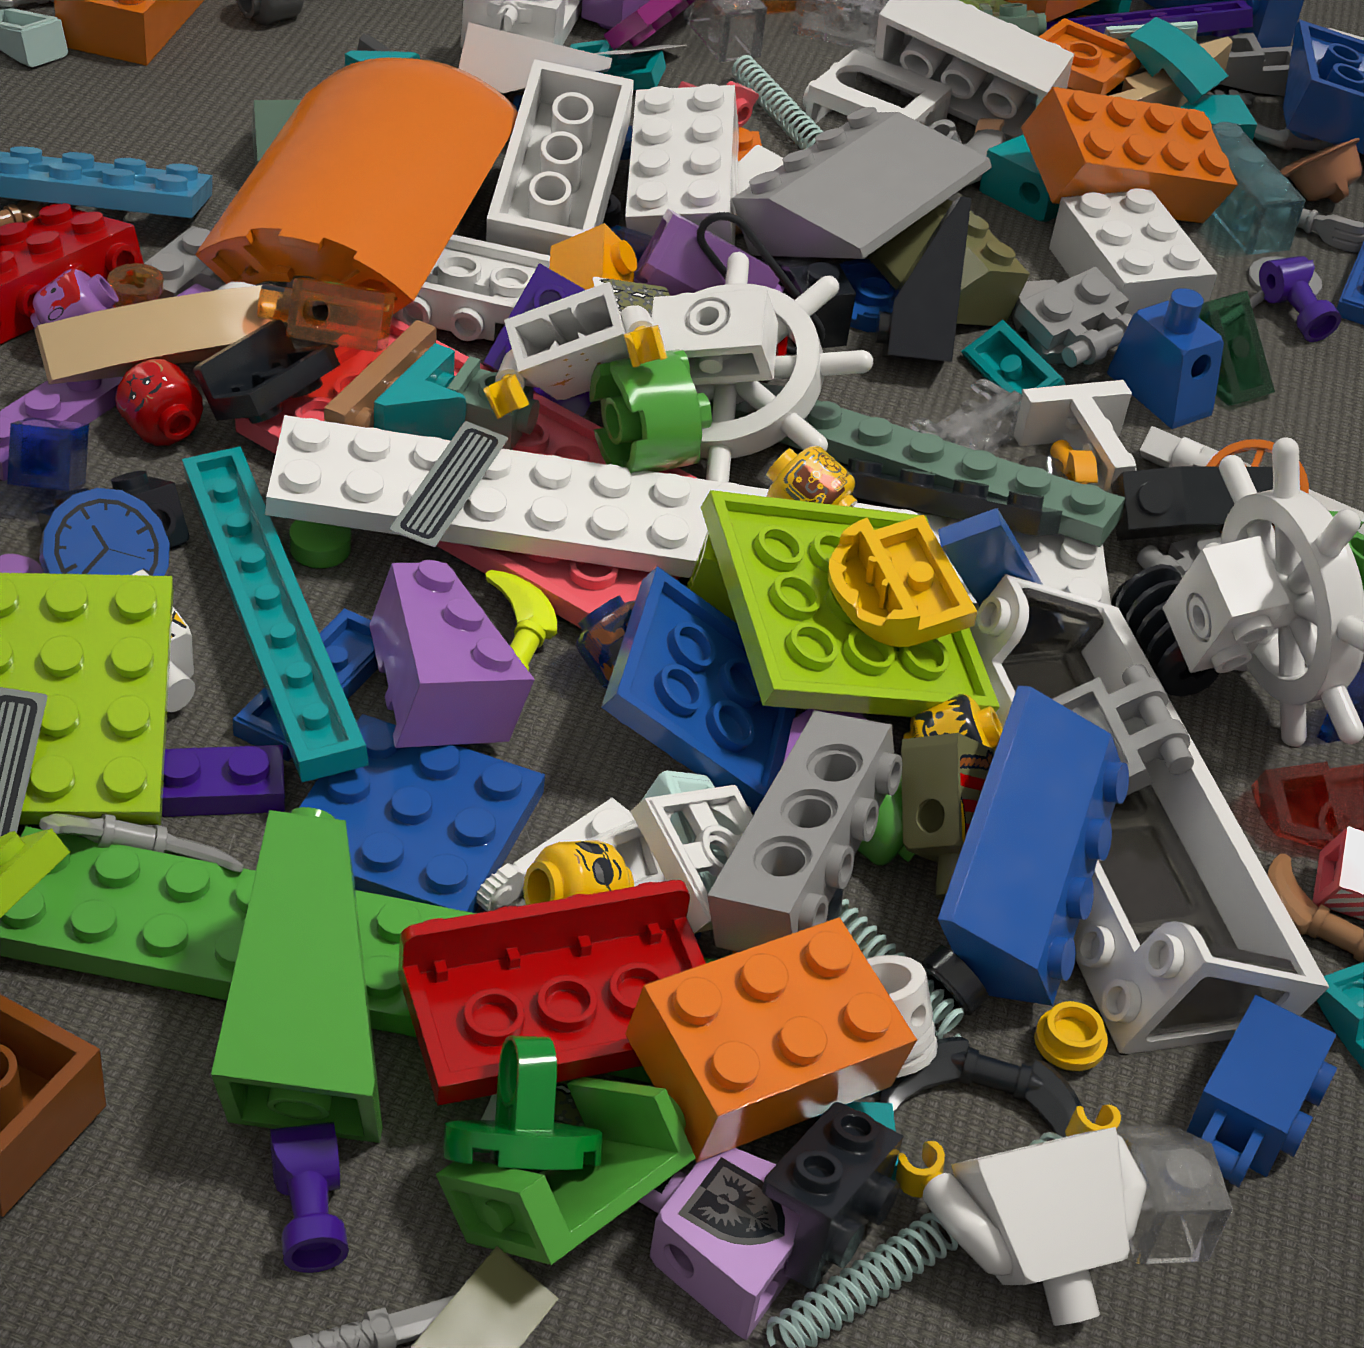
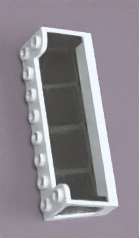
[970,574,1329,1054]

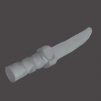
[286,1295,455,1348]

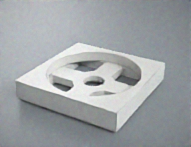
[630,785,753,933]

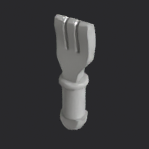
[1266,199,1364,253]

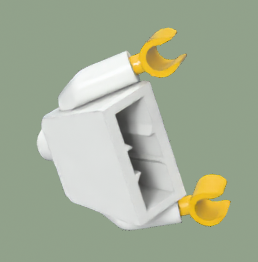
[483,282,667,419]
[896,1105,1147,1326]

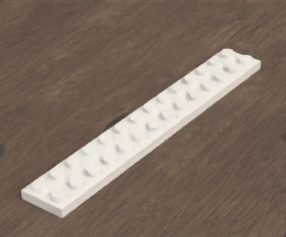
[265,415,1111,634]

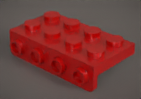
[0,203,144,344]
[398,880,706,1106]

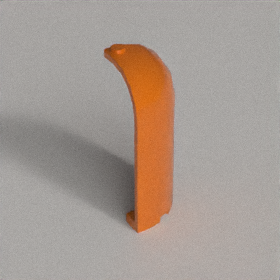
[195,58,518,323]

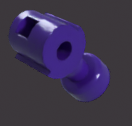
[1259,256,1341,342]
[270,1122,349,1273]

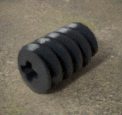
[1111,564,1219,697]

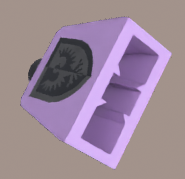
[639,1148,801,1340]

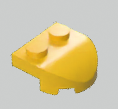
[827,515,977,647]

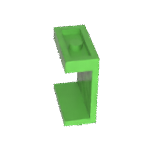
[436,1077,696,1265]

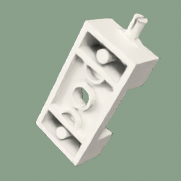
[460,0,582,48]

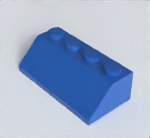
[938,686,1129,1006]

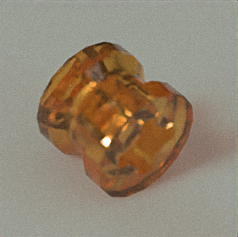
[107,263,164,308]

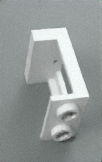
[803,49,953,128]

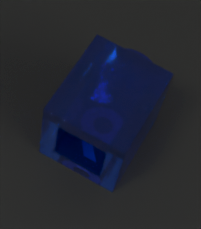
[7,417,89,491]

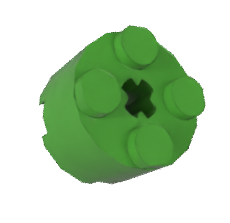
[589,349,712,473]

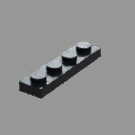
[844,458,1062,536]

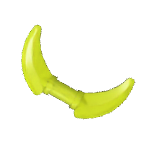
[486,570,557,671]

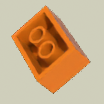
[625,917,917,1162]

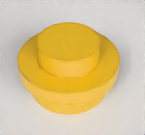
[1034,1001,1108,1071]

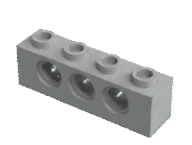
[707,710,902,952]

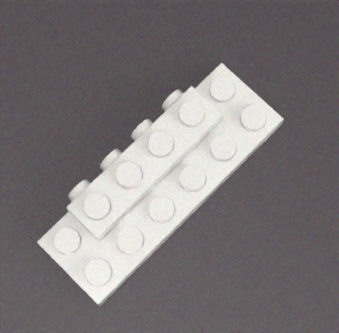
[287,234,550,341]

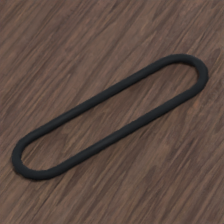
[697,212,825,355]

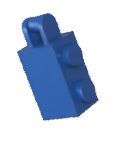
[1185,995,1337,1188]

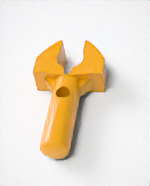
[1050,440,1098,484]

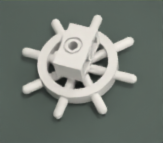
[651,252,873,483]
[1163,437,1364,747]

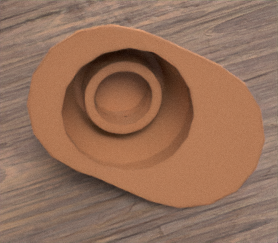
[1276,138,1362,203]

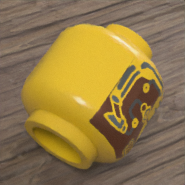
[766,446,857,507]

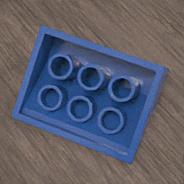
[1283,19,1364,154]

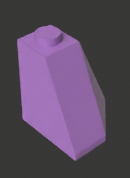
[634,209,784,296]

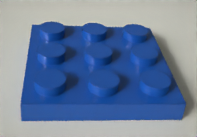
[601,566,797,814]
[299,714,545,913]

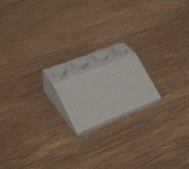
[732,107,992,259]

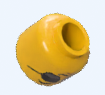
[523,840,634,905]

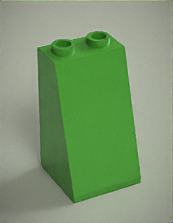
[211,807,383,1143]

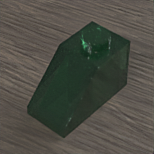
[1199,290,1275,406]

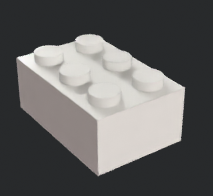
[1049,188,1217,321]

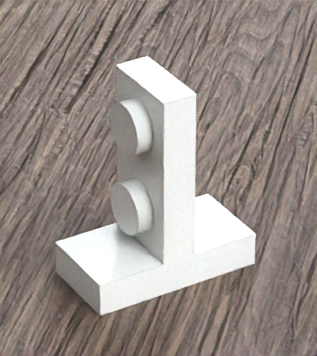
[1012,380,1136,493]

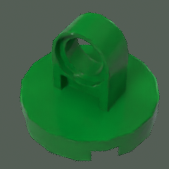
[443,1035,603,1170]

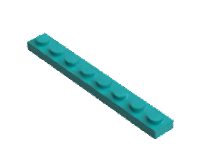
[182,446,369,782]

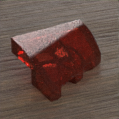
[1251,761,1364,850]

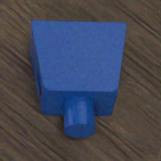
[1107,288,1224,429]

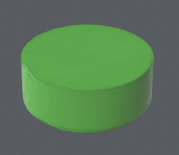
[290,520,351,568]

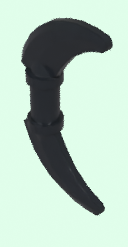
[879,1037,1085,1137]

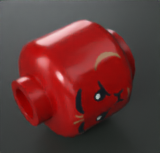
[115,359,204,446]

